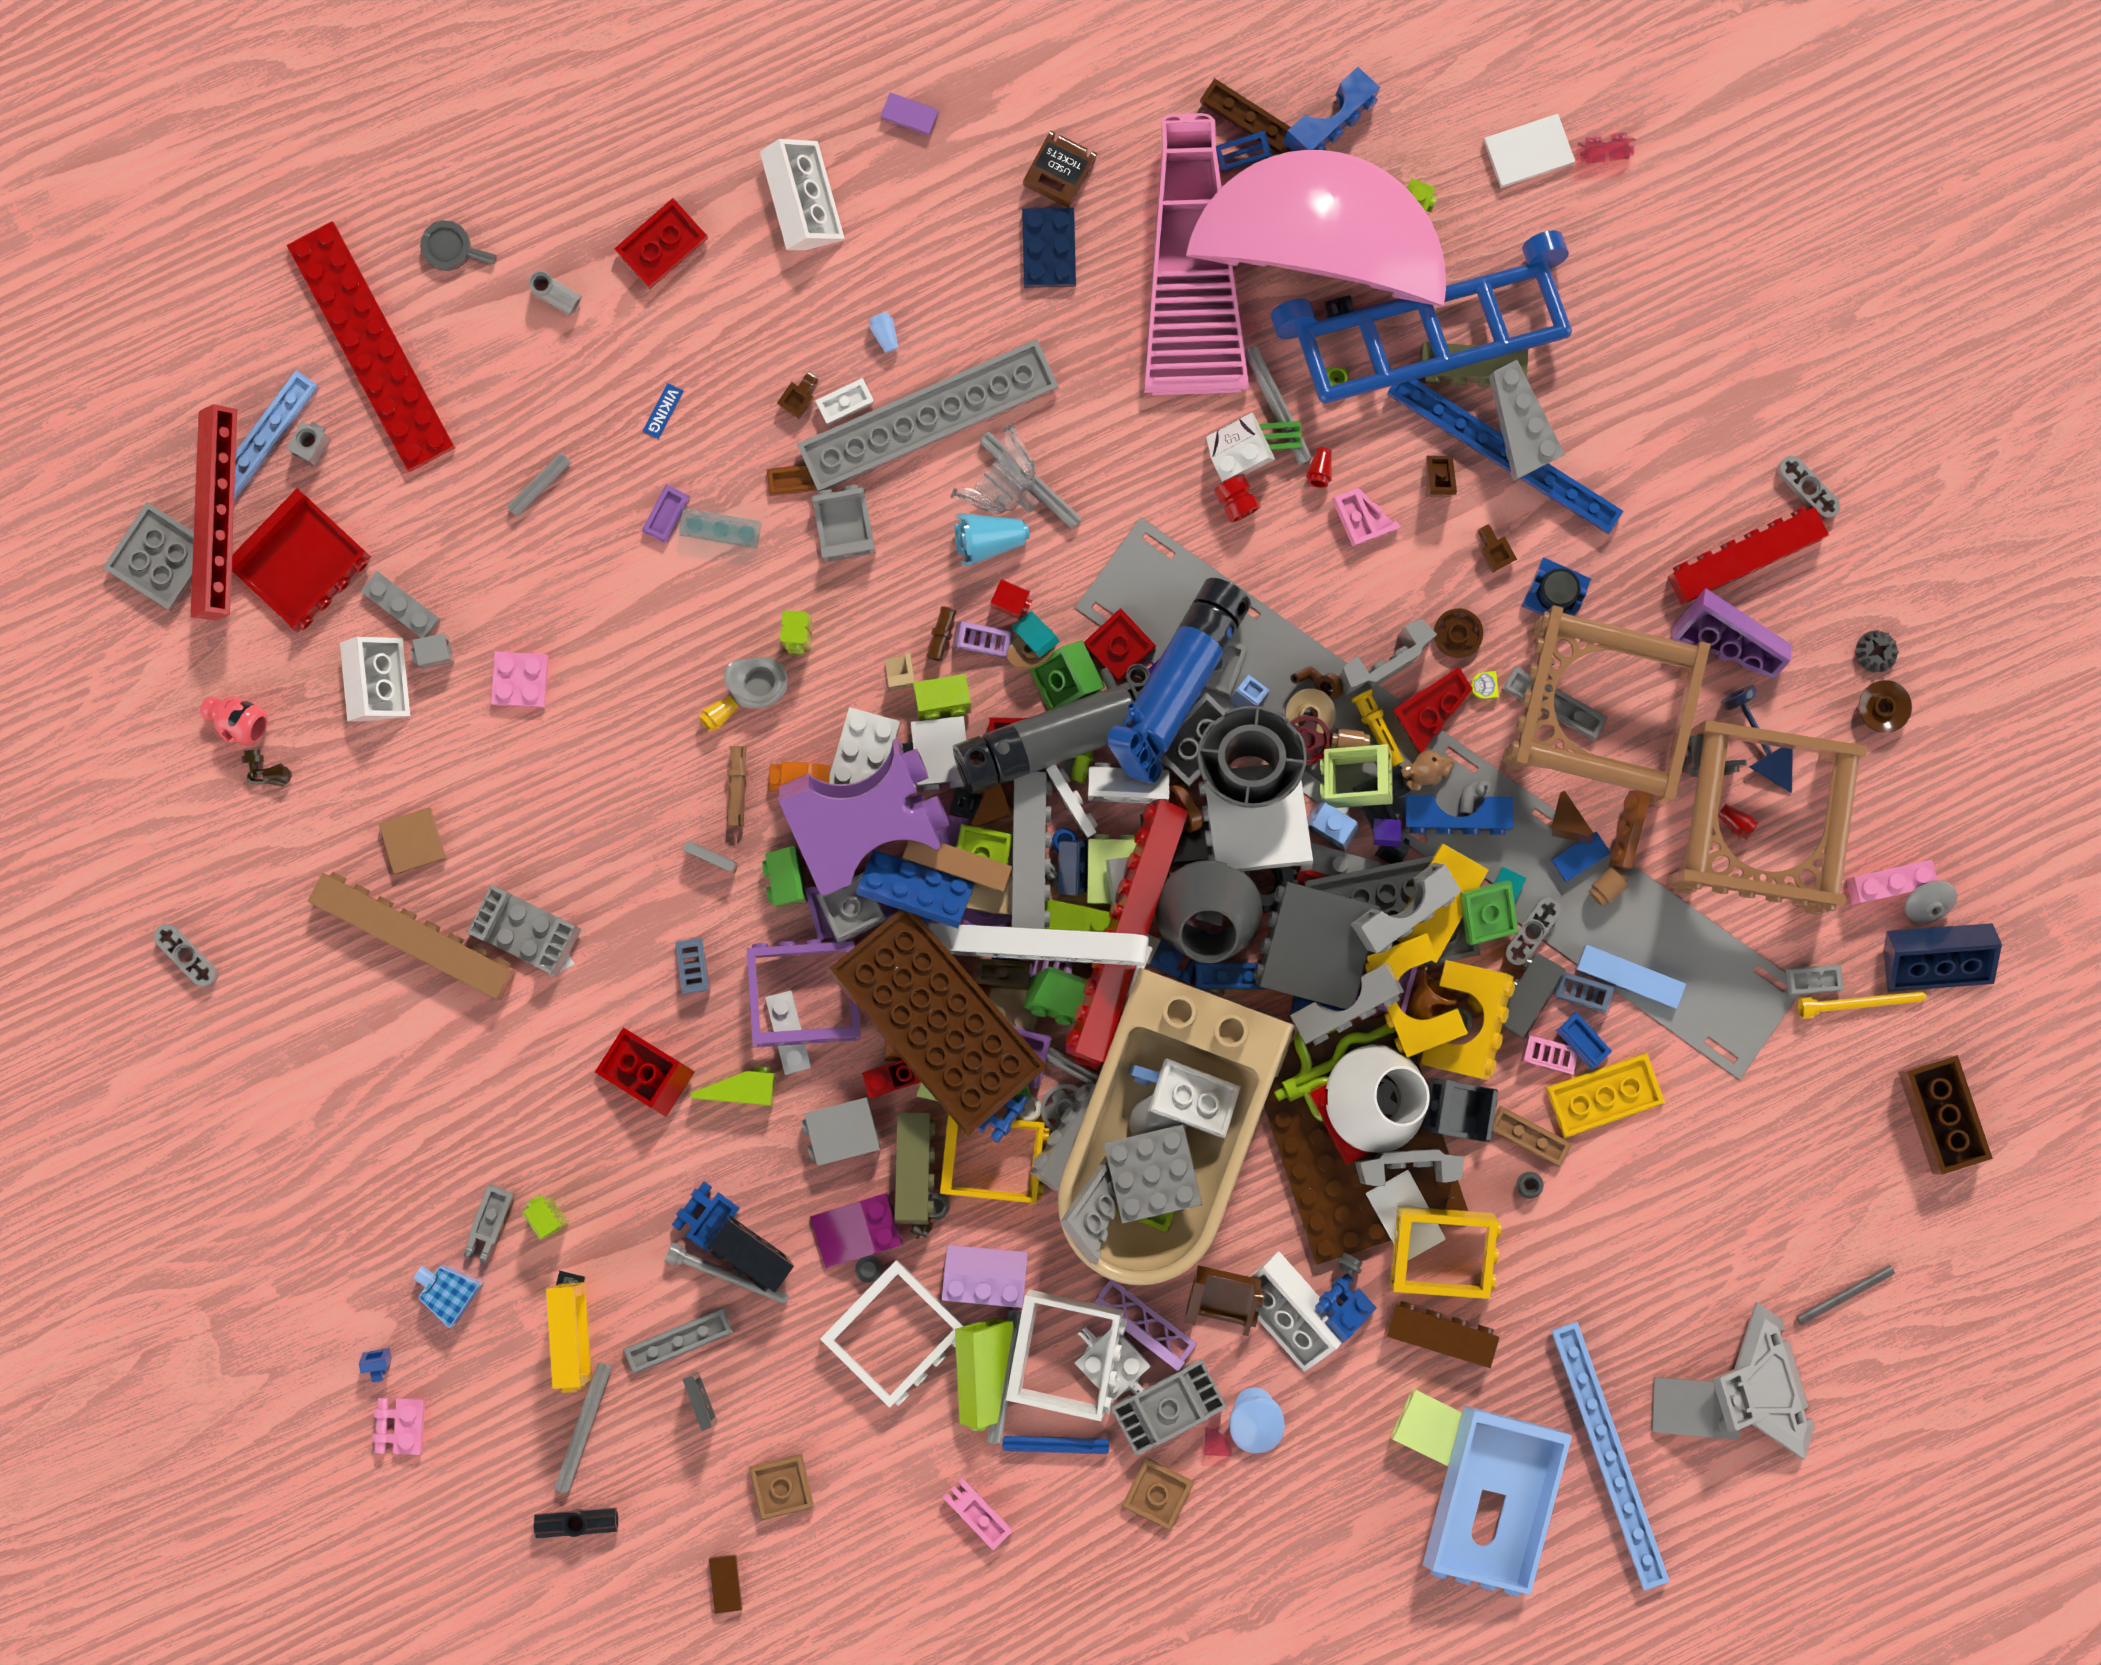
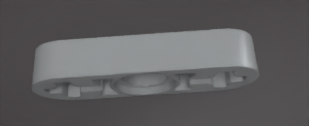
[1777,456,1840,520]
[1505,898,1561,965]
[154,924,218,987]

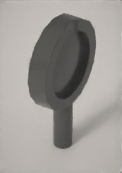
[420,220,497,271]

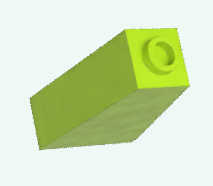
[955,1317,1013,1431]

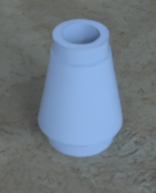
[869,312,899,353]

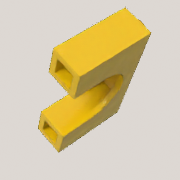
[1365,933,1468,1057]
[1421,960,1515,1081]

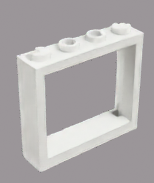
[820,1260,965,1408]
[1006,1290,1127,1421]

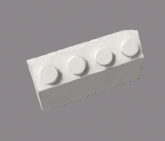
[760,139,845,250]
[1248,1251,1342,1372]

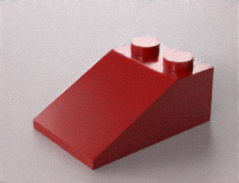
[594,1027,695,1117]

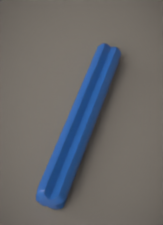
[1002,1436,1109,1454]

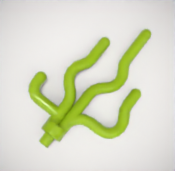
[1274,1024,1396,1121]

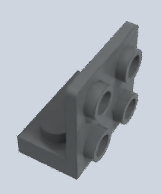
[1682,735,1747,777]

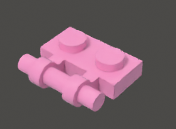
[372,1398,425,1455]

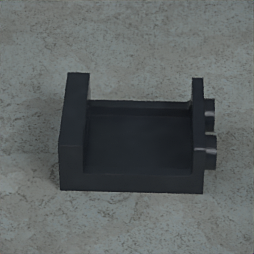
[1422,1078,1498,1142]

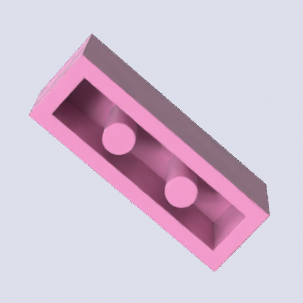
[1846,860,1937,905]

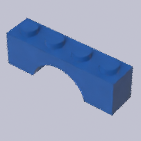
[1283,67,1381,152]
[1403,795,1513,836]

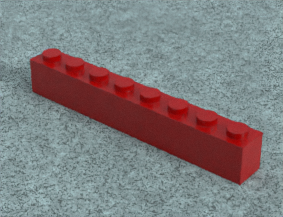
[190,404,238,621]

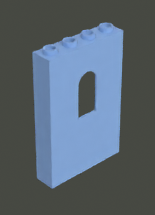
[1422,1405,1572,1597]

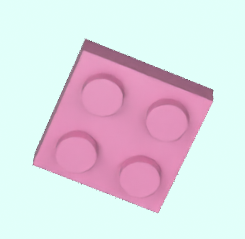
[491,651,549,708]

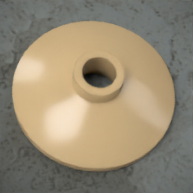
[1285,689,1336,733]

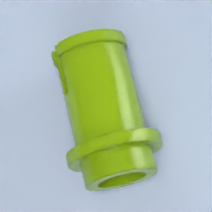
[1069,752,1094,784]

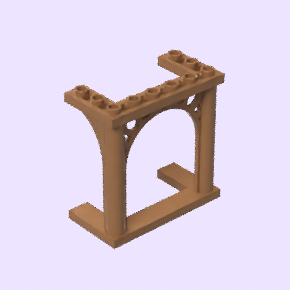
[1502,605,1711,808]
[1667,720,1867,915]

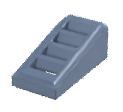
[675,938,711,995]
[1554,973,1615,1015]

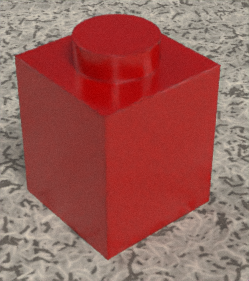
[990,579,1032,619]

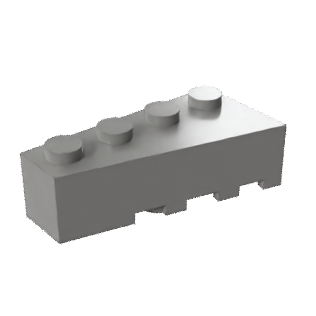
[1489,360,1565,482]

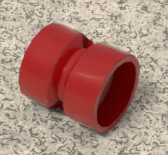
[1214,474,1261,523]

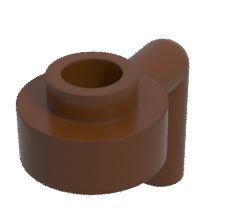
[1290,666,1343,701]

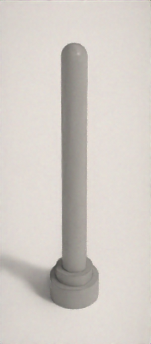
[664,1242,789,1303]

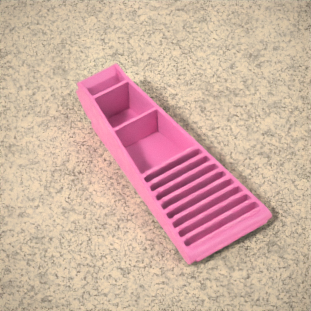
[1144,113,1249,395]

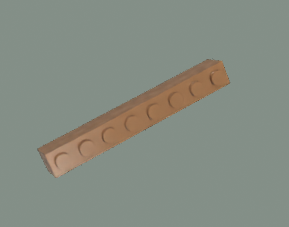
[307,872,516,1000]

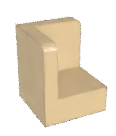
[885,652,915,691]

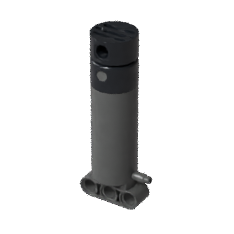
[953,664,1151,795]

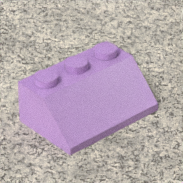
[942,1245,1028,1308]

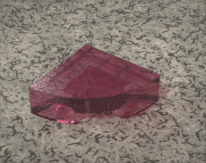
[1204,1427,1231,1456]

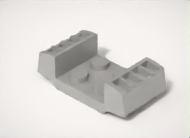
[1338,619,1437,696]
[467,885,581,977]
[1355,1149,1464,1186]
[1111,1359,1227,1456]

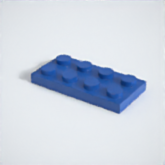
[856,850,975,929]

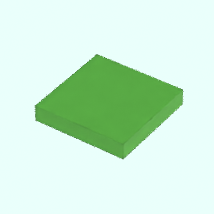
[1460,880,1519,945]

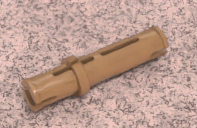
[727,746,748,826]

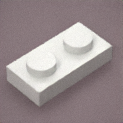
[815,378,874,426]

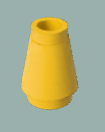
[698,695,738,732]

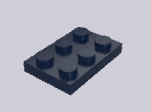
[1022,208,1076,288]

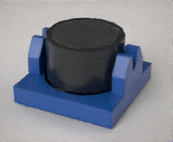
[1521,557,1591,616]

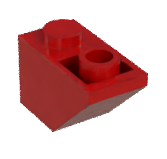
[862,1060,921,1099]

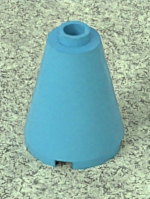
[955,513,1029,566]

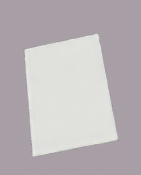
[1366,1170,1446,1260]

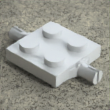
[1075,1326,1151,1402]

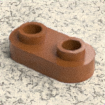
[1169,782,1204,833]

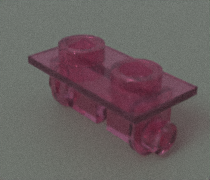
[1578,132,1635,164]

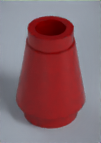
[1306,447,1332,488]
[1718,803,1759,840]

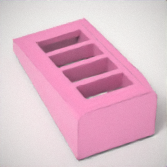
[1521,1035,1578,1075]

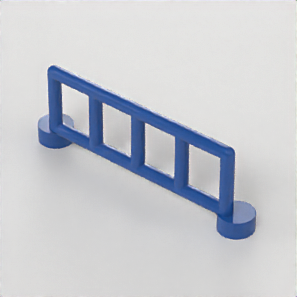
[1270,230,1572,404]

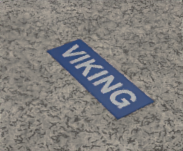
[643,383,684,439]

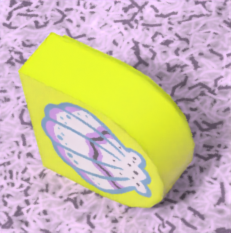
[1470,671,1499,699]

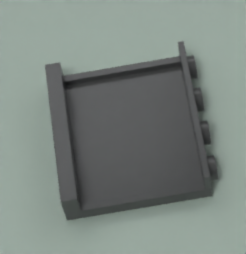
[1253,881,1380,1009]

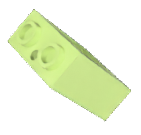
[1320,744,1393,808]

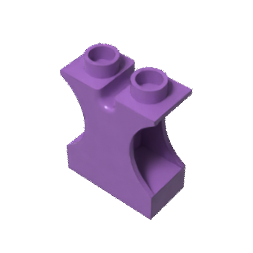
[779,738,949,896]

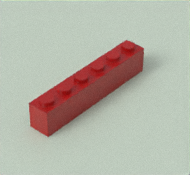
[1668,507,1829,605]

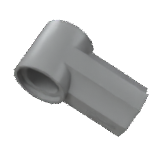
[529,271,582,316]

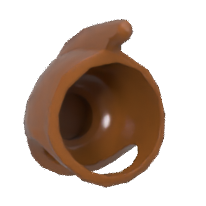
[1405,966,1457,1020]

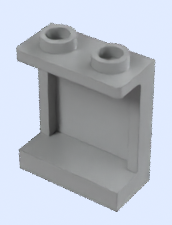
[812,485,876,563]
[801,1097,881,1166]

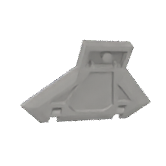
[1712,1302,1815,1460]

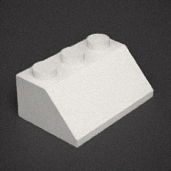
[340,637,410,721]
[1088,762,1169,804]

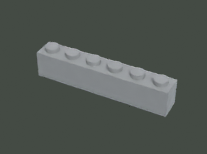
[1012,772,1051,929]

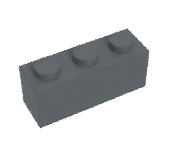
[1502,952,1566,1041]

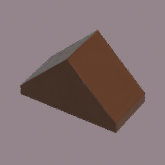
[971,783,1011,828]
[1551,790,1594,844]

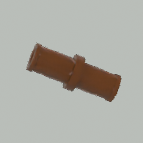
[926,606,957,662]

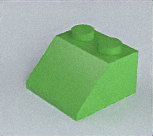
[1029,640,1105,710]
[762,846,808,908]
[1023,967,1087,1025]

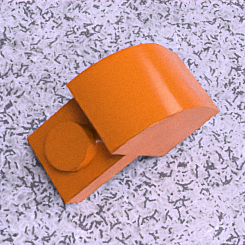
[768,762,830,792]

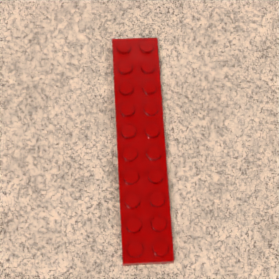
[287,221,456,473]

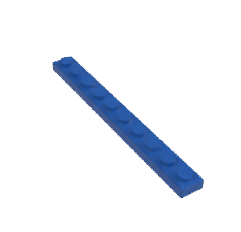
[1386,380,1624,534]

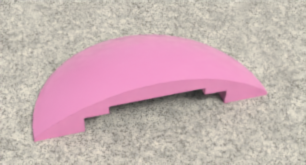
[1186,150,1446,307]

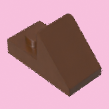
[1425,456,1457,497]

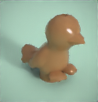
[1401,750,1455,791]

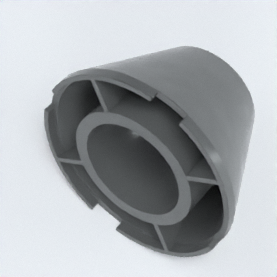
[1198,706,1307,808]
[1155,860,1263,963]

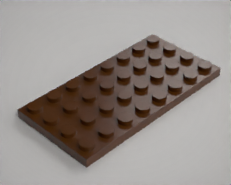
[827,909,1048,1136]

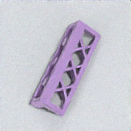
[1092,1280,1197,1371]

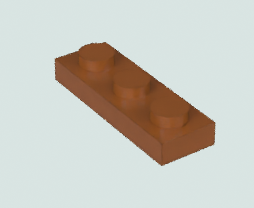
[1609,790,1651,869]

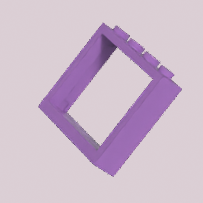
[747,938,861,1048]

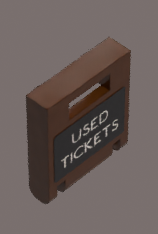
[1023,130,1097,208]

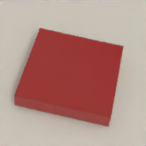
[1083,608,1157,682]

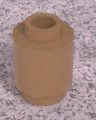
[1330,728,1370,749]
[1588,868,1629,907]

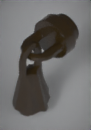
[242,750,292,787]

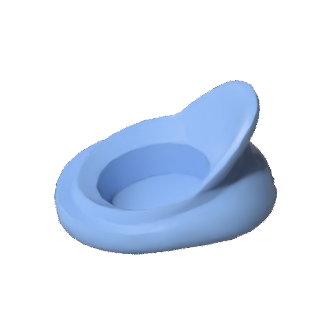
[1230,1387,1285,1454]

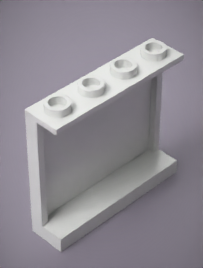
[1199,765,1313,872]

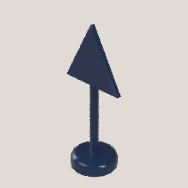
[1721,685,1793,793]

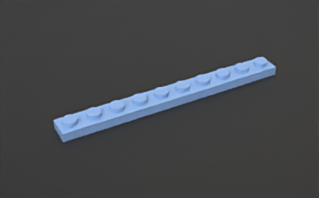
[1551,1321,1670,1591]

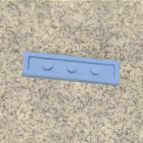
[1576,944,1686,1009]

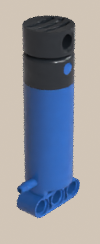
[1108,578,1251,784]

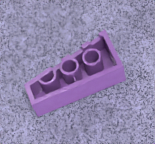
[1671,588,1792,679]

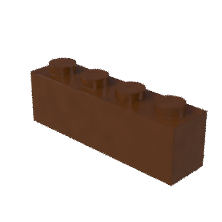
[1384,1301,1500,1368]

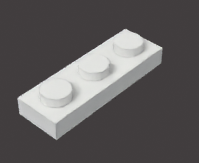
[1046,765,1098,840]
[765,991,812,1075]

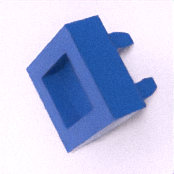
[359,1348,392,1382]

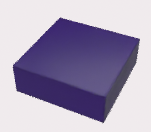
[1373,818,1401,847]

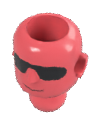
[200,696,268,746]

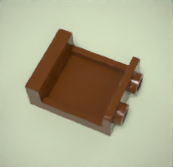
[1185,1265,1265,1336]

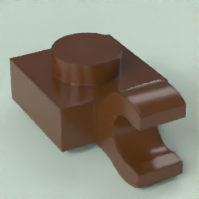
[777,371,819,420]
[1477,524,1517,573]

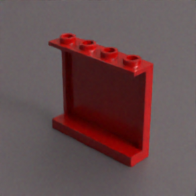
[232,488,371,632]

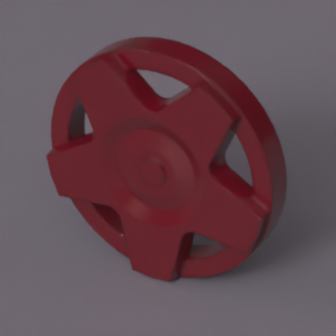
[1290,715,1331,765]

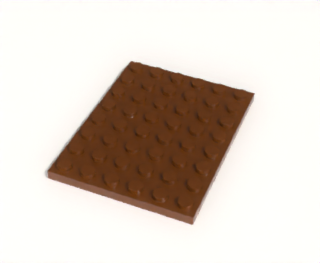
[1264,1016,1468,1265]

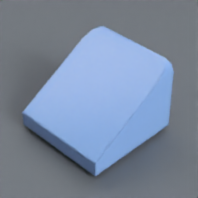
[1230,674,1269,707]

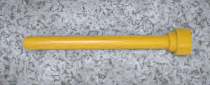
[1798,991,1927,1019]

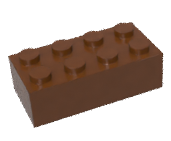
[1898,1055,1993,1175]

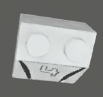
[1206,413,1275,482]

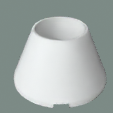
[1326,1044,1430,1153]

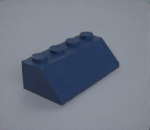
[1883,923,2002,992]

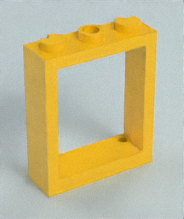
[940,1114,1050,1204]
[1390,1206,1502,1299]
[546,1282,592,1393]

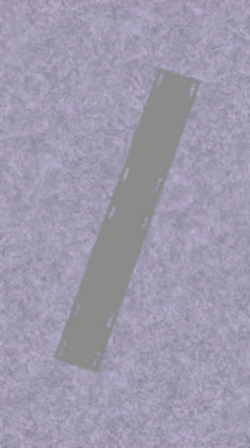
[1075,517,1798,1080]

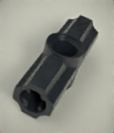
[534,1507,619,1539]

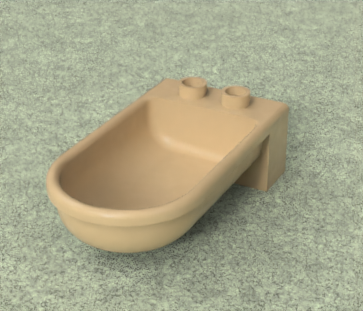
[1058,968,1296,1285]

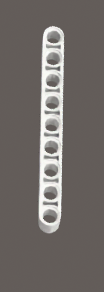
[928,923,1149,966]

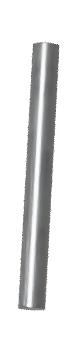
[1796,1265,1895,1325]

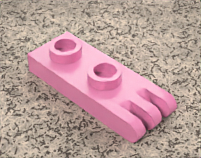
[942,1478,1013,1550]

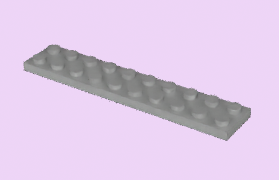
[797,339,1058,492]

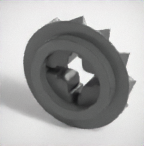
[1855,630,1899,672]

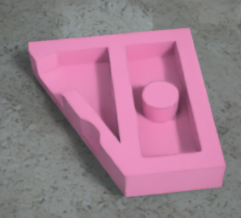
[1332,488,1400,547]

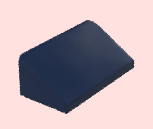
[1058,840,1088,896]

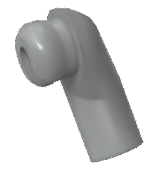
[1459,779,1490,814]

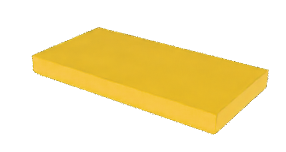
[1396,843,1489,963]
[1545,1053,1665,1138]

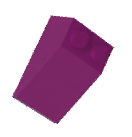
[810,1193,903,1268]

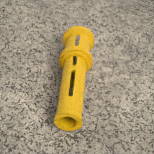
[1351,689,1405,767]

